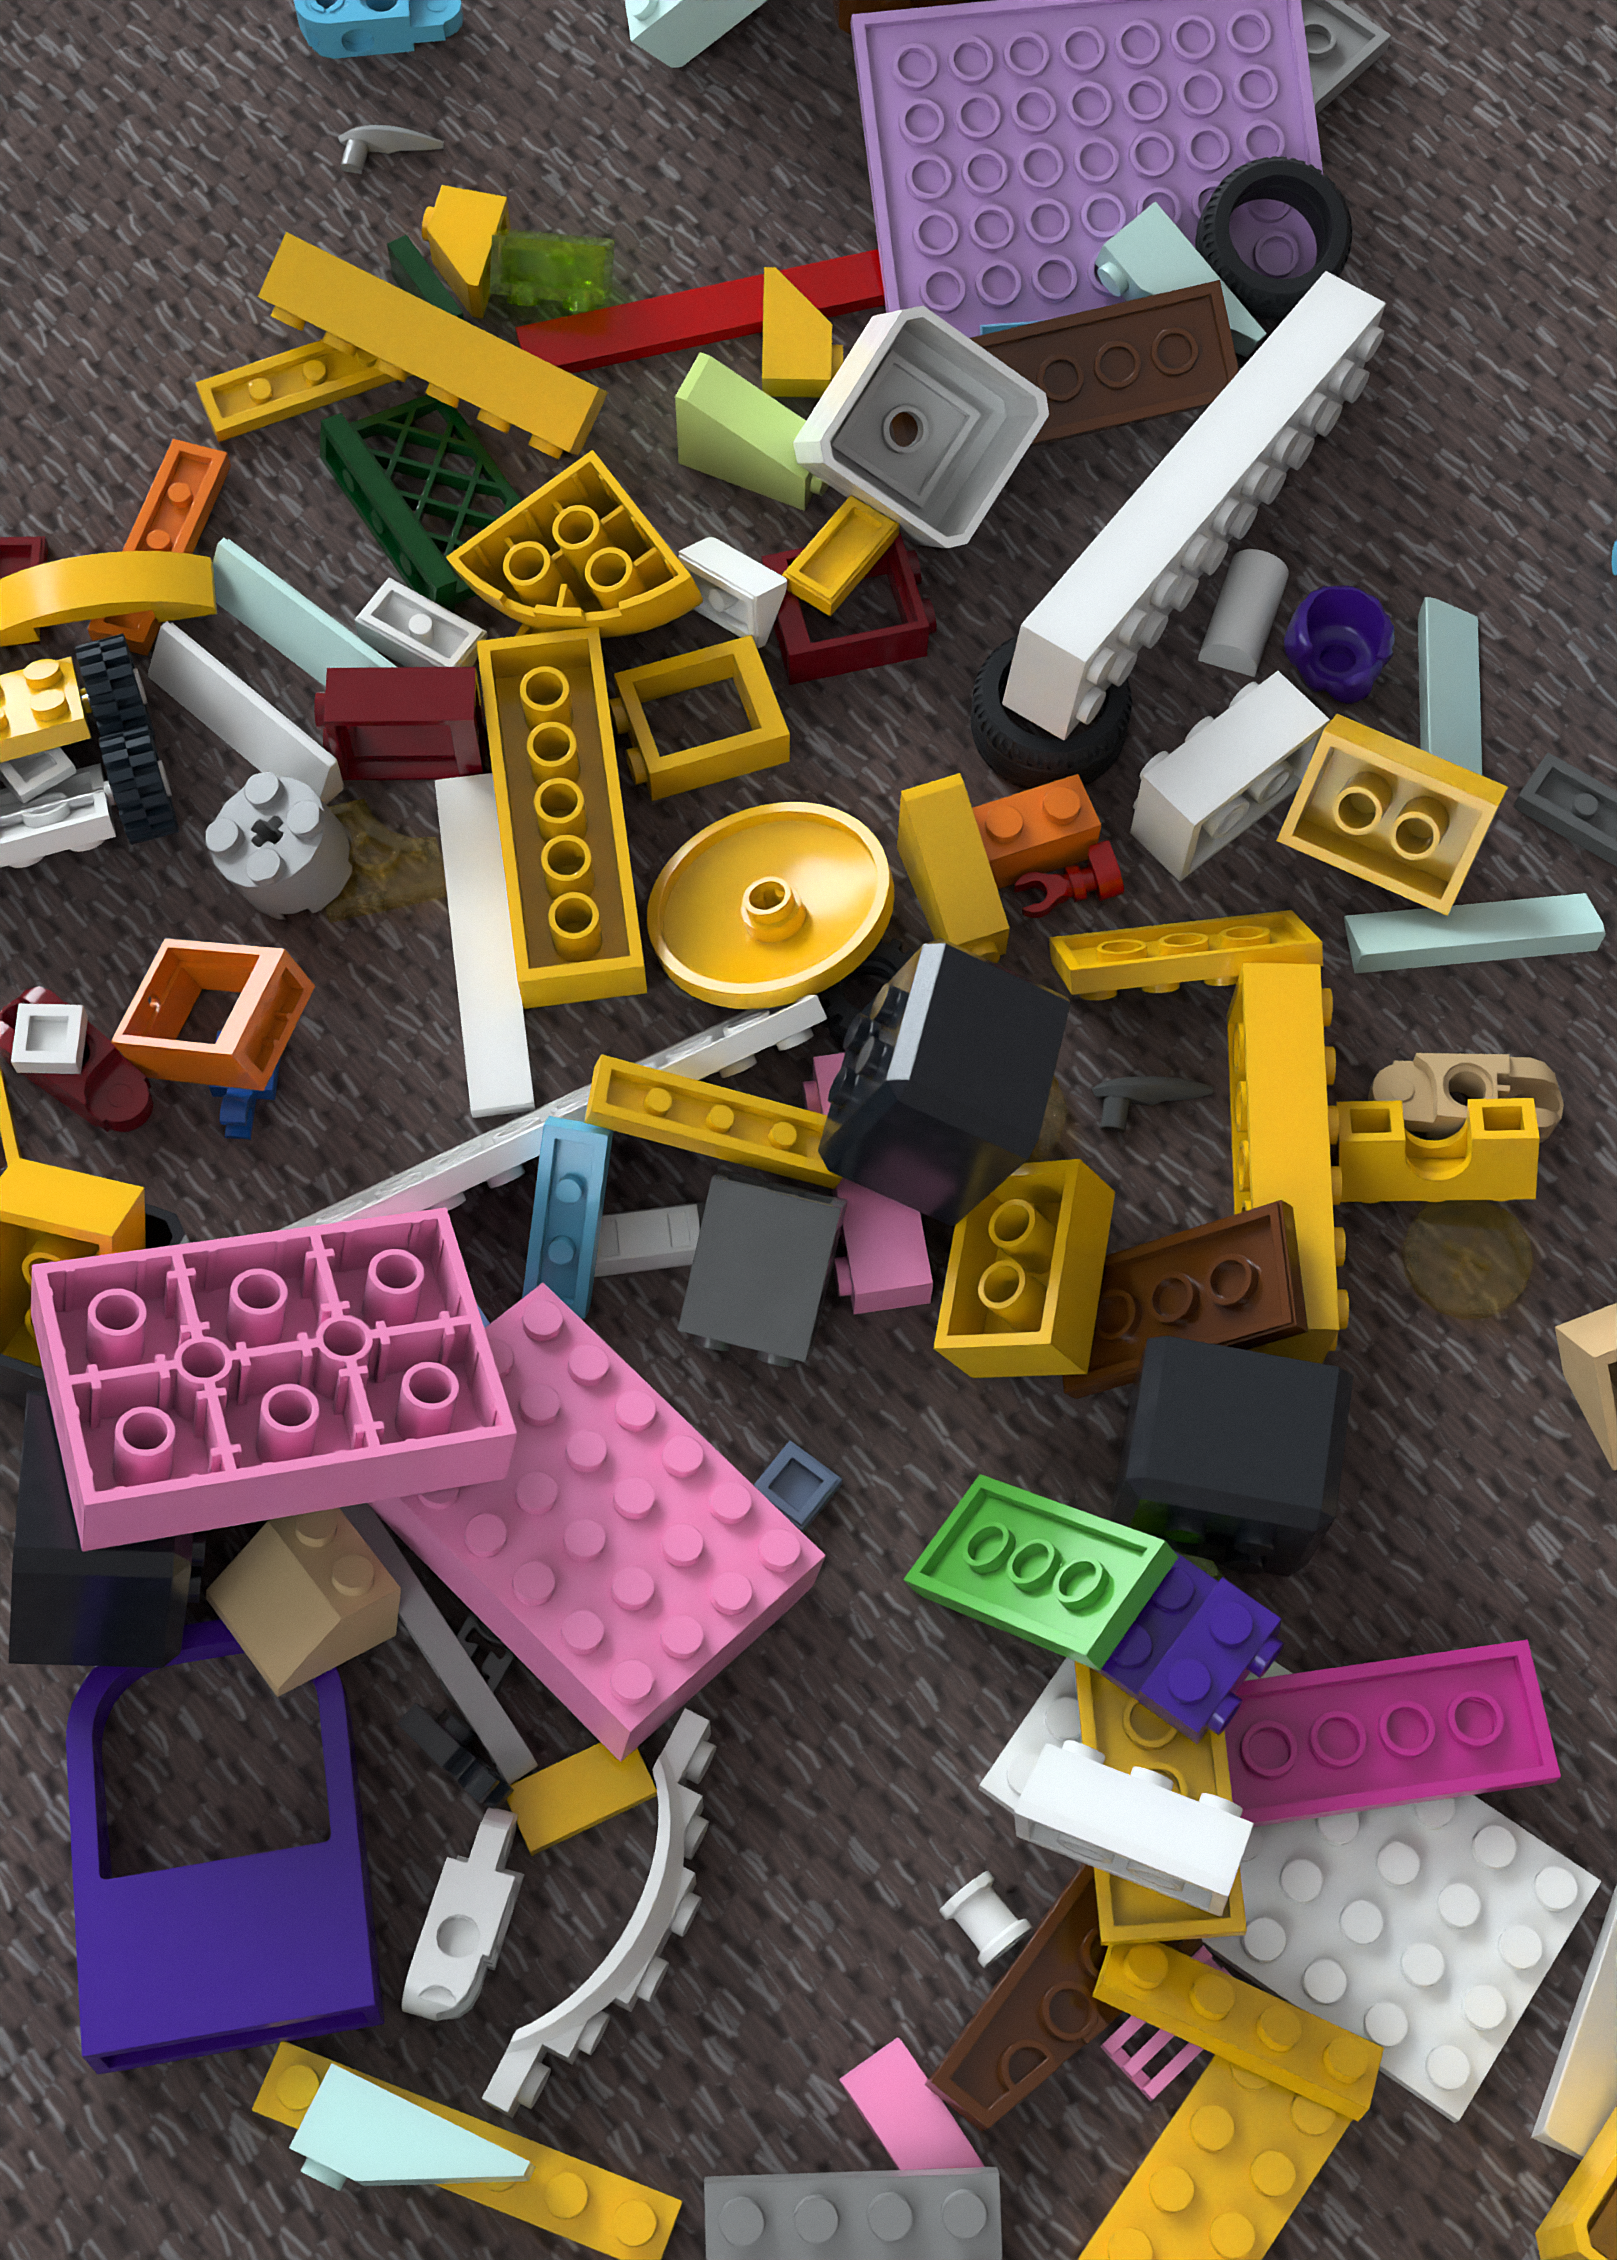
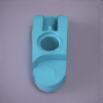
[294,0,464,59]

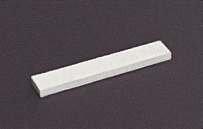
[435,773,535,1118]

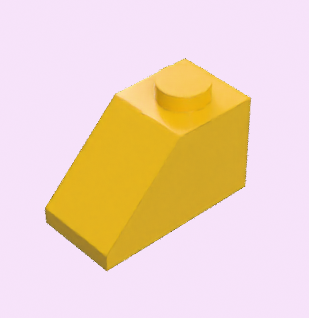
[422,185,511,319]
[762,267,843,398]

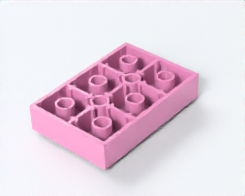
[31,1208,517,1552]
[367,1282,826,1762]

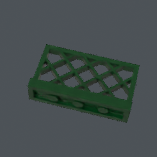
[320,394,522,613]

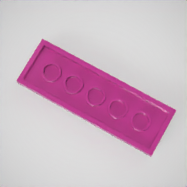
[1224,1640,1561,1827]

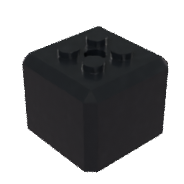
[818,938,1071,1227]
[1109,1336,1354,1577]
[8,1390,206,1668]

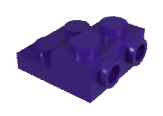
[1094,1549,1284,1745]

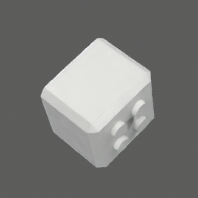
[793,306,1049,548]

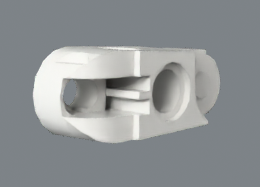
[402,1807,524,2021]

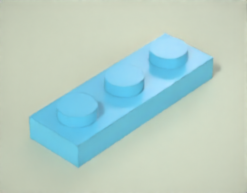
[522,1116,613,1319]

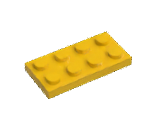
[1049,910,1323,1000]
[1074,1661,1247,1946]
[1077,2055,1353,2260]

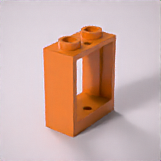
[111,939,315,1091]

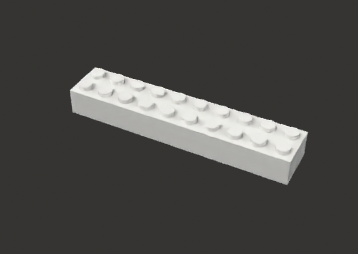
[1002,271,1386,740]

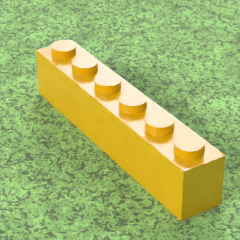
[258,232,608,459]

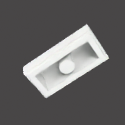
[1198,549,1289,677]

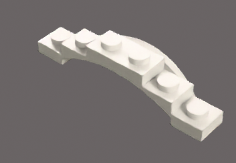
[482,1708,716,2118]

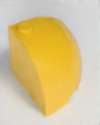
[446,450,703,638]

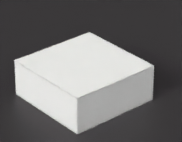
[11,1004,88,1074]

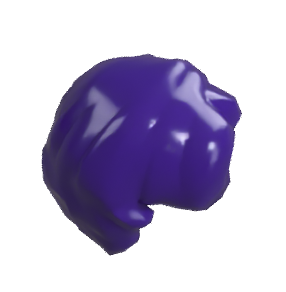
[1284,585,1395,704]

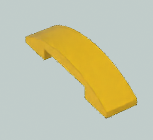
[0,551,217,647]

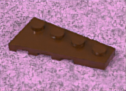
[924,1863,1204,2132]

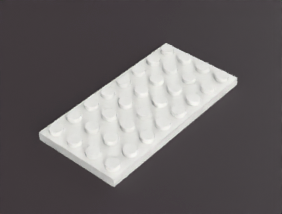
[978,1657,1601,2123]

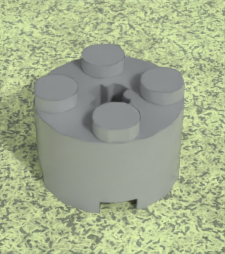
[206,771,353,920]

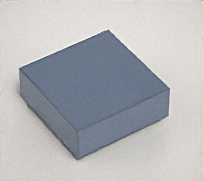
[754,1440,843,1533]

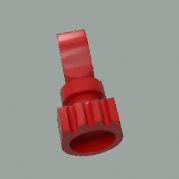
[1014,840,1124,918]

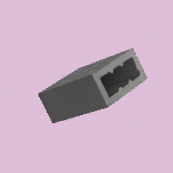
[678,1169,848,1367]

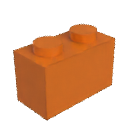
[972,774,1101,889]

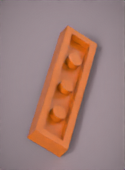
[87,439,231,656]

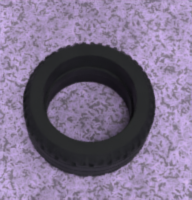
[1195,156,1353,319]
[970,636,1132,789]

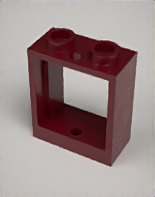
[761,529,937,685]
[314,667,486,780]

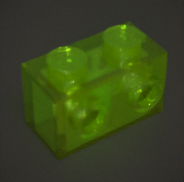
[489,228,615,312]

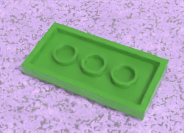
[903,1474,1178,1671]

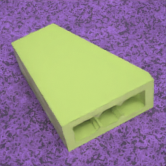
[675,352,829,511]

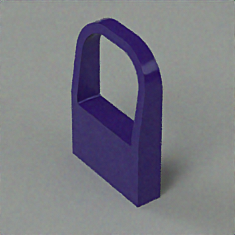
[66,1619,385,2075]

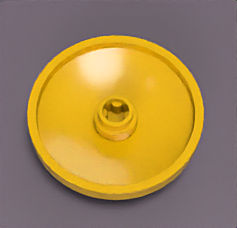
[647,802,894,1009]

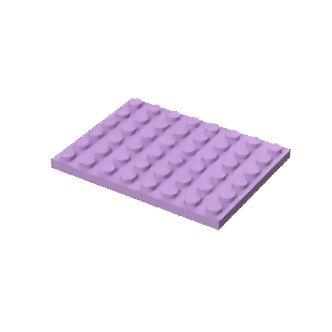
[850,0,1323,338]

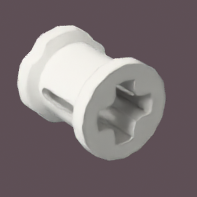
[939,1871,1033,1968]

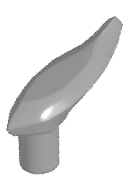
[338,125,444,174]

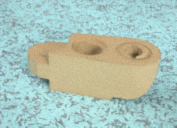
[1368,1053,1564,1143]

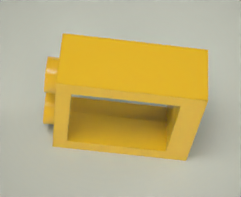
[609,635,790,801]

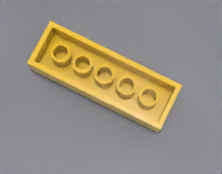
[476,627,647,1009]
[1227,963,1349,1364]

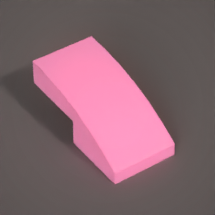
[839,2037,985,2170]

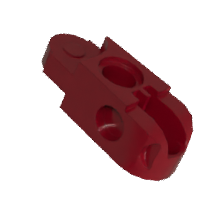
[0,986,154,1133]

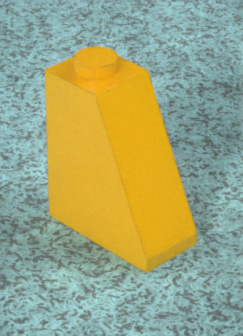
[897,773,1010,963]

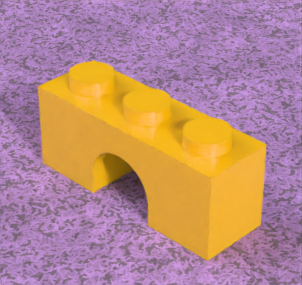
[1336,1098,1540,1203]

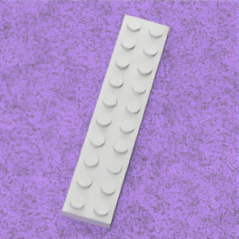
[278,994,827,1231]

